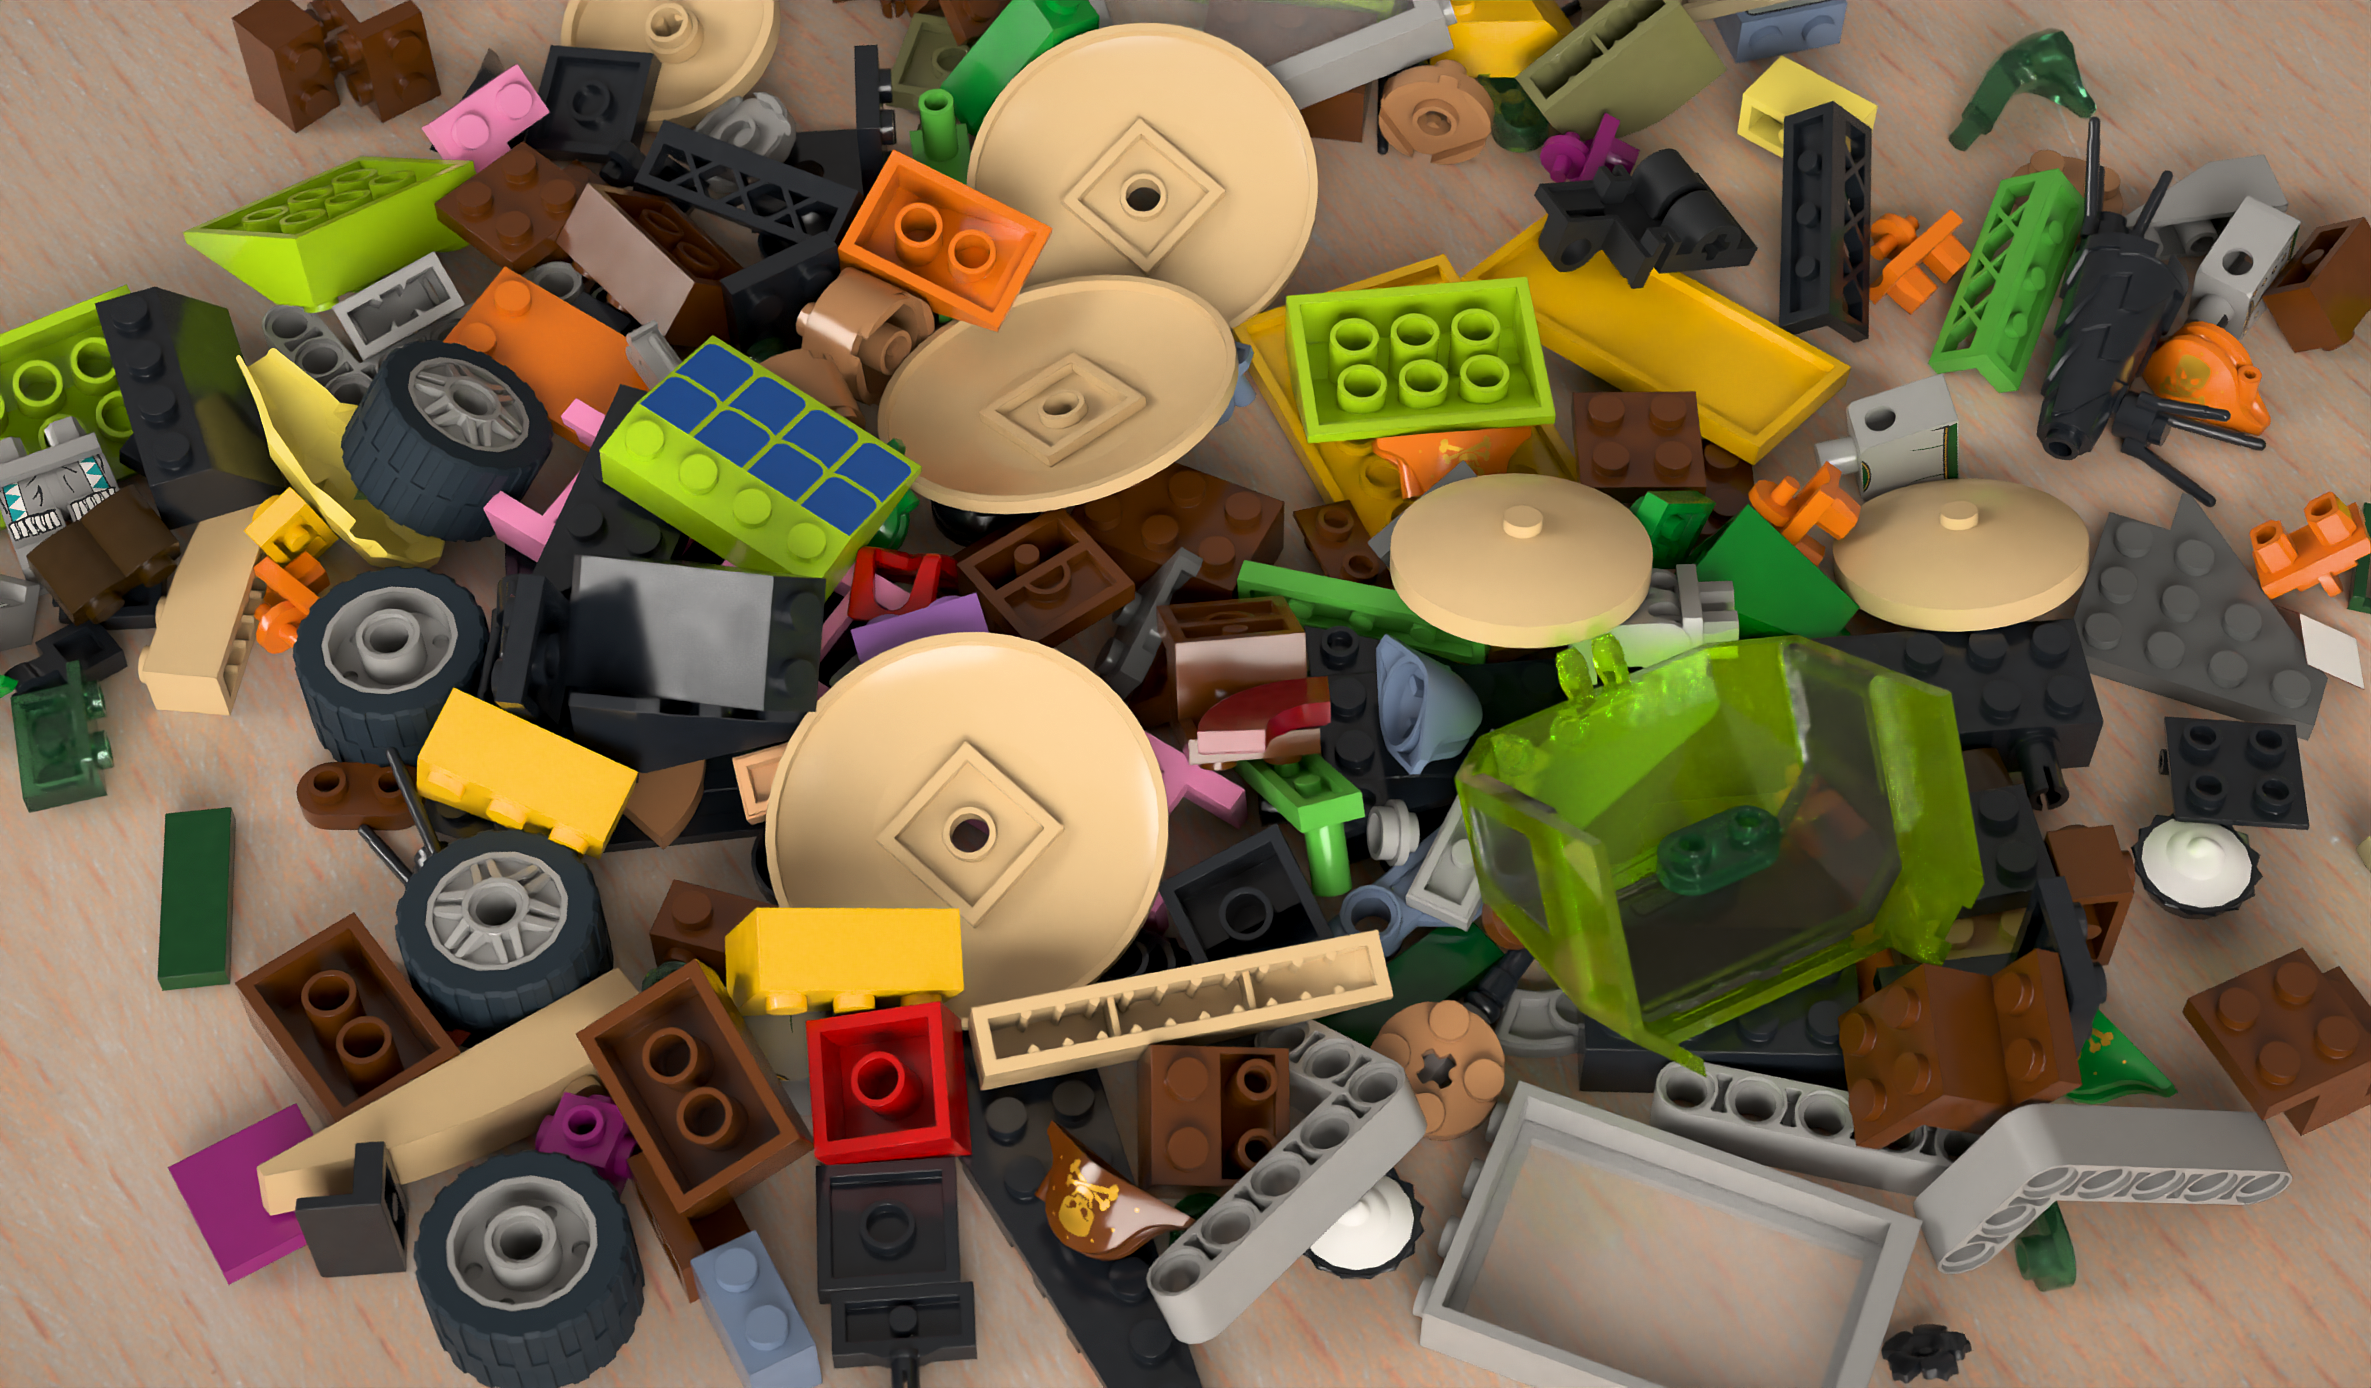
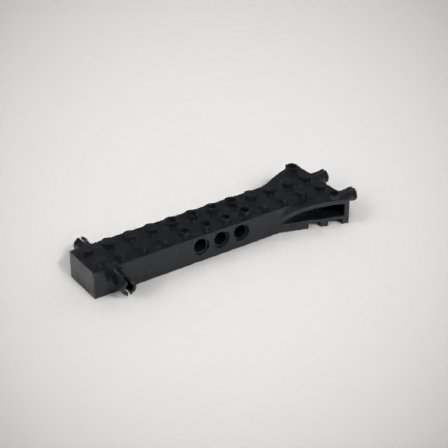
[1258,618,2104,866]

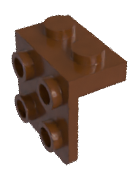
[307,0,441,123]

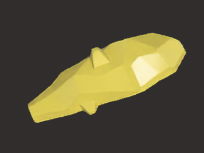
[236,348,445,569]

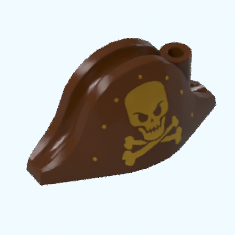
[1034,1120,1197,1261]

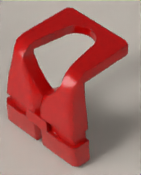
[847,546,959,622]

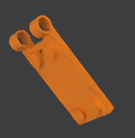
[443,267,650,453]

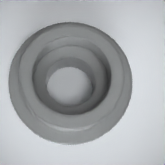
[1367,799,1419,866]

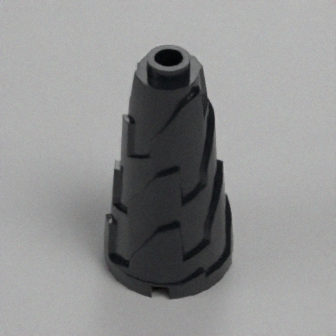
[2036,232,2189,460]

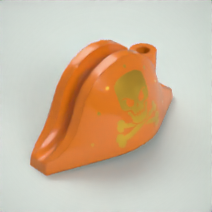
[2142,321,2271,436]
[1371,427,1531,502]

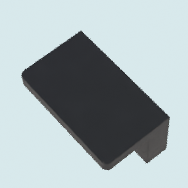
[295,1141,409,1278]

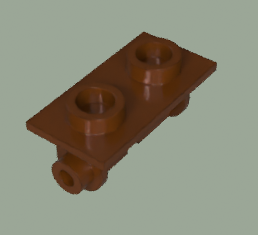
[1292,500,1395,590]

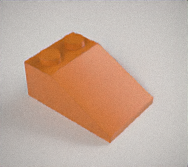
[838,149,1053,332]

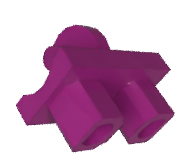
[1539,113,1640,183]

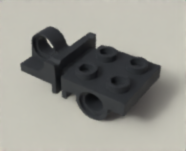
[1534,149,1758,289]

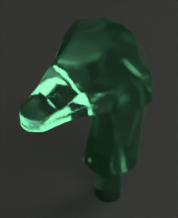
[1949,28,2097,151]

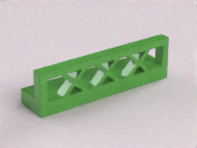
[1928,168,2085,393]

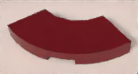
[1197,676,1331,755]

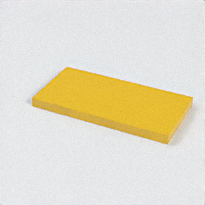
[1460,213,1851,466]

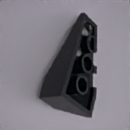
[569,688,808,783]

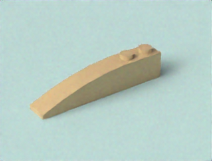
[138,471,297,716]
[967,930,1393,1091]
[256,967,640,1216]

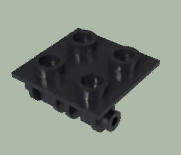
[2158,716,2309,830]

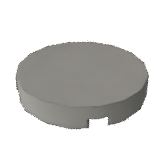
[694,92,796,193]

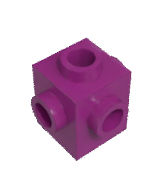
[535,1092,642,1197]

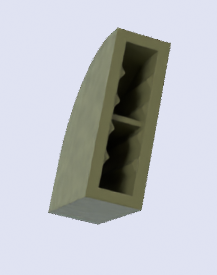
[1515,0,1728,141]

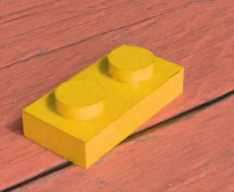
[243,487,339,568]

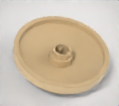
[560,0,781,132]
[1390,473,1653,649]
[1832,478,2089,632]

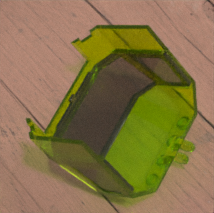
[1454,632,1984,1078]

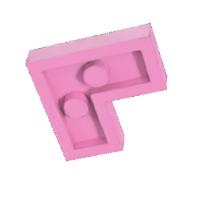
[422,64,550,174]

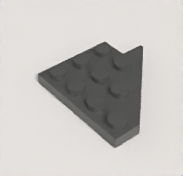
[2074,493,2328,741]

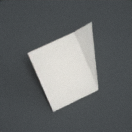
[2273,604,2364,690]

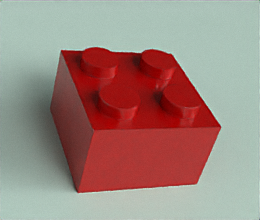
[806,1001,972,1165]

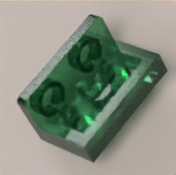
[10,660,114,813]

